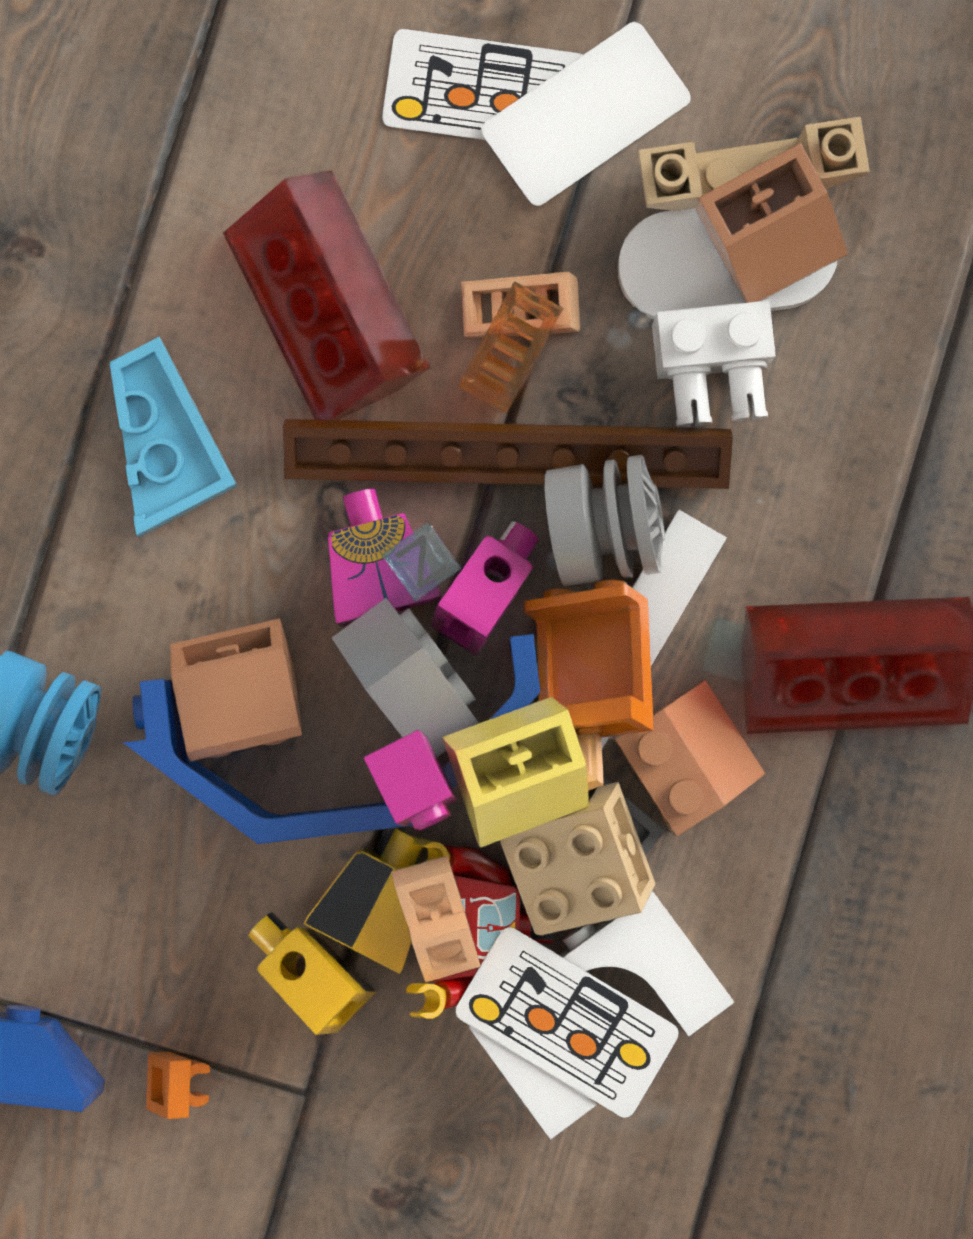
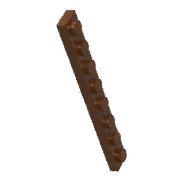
[283,419,733,489]

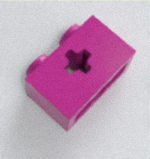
[363,730,458,831]

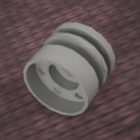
[545,455,665,587]

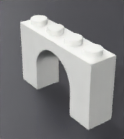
[469,891,734,1140]

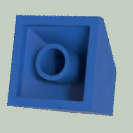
[0,1005,105,1112]

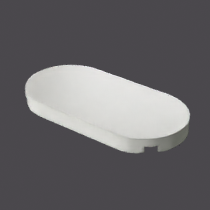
[618,208,837,320]

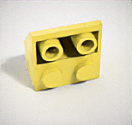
[442,697,589,848]

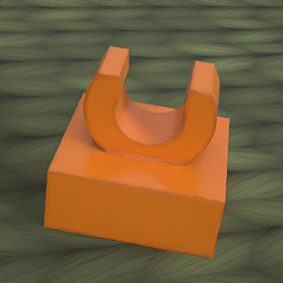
[146,1052,210,1119]

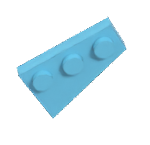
[109,337,238,537]

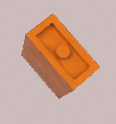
[524,580,654,738]

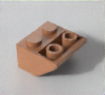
[696,143,848,303]
[170,618,302,762]

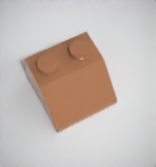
[611,680,765,836]

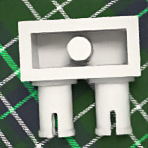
[652,301,776,428]

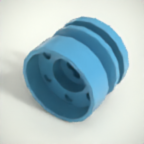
[0,651,102,796]

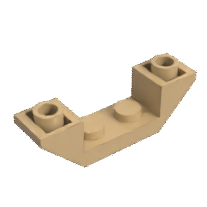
[638,117,870,211]

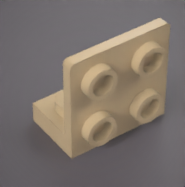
[500,782,655,935]

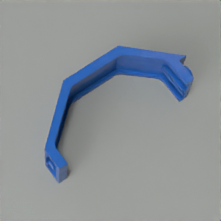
[123,634,540,844]

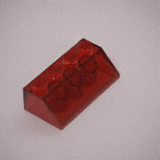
[223,170,430,420]
[742,597,973,734]

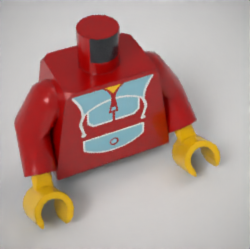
[406,838,553,1019]

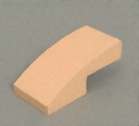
[392,855,481,983]

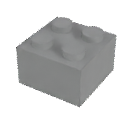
[332,598,479,757]

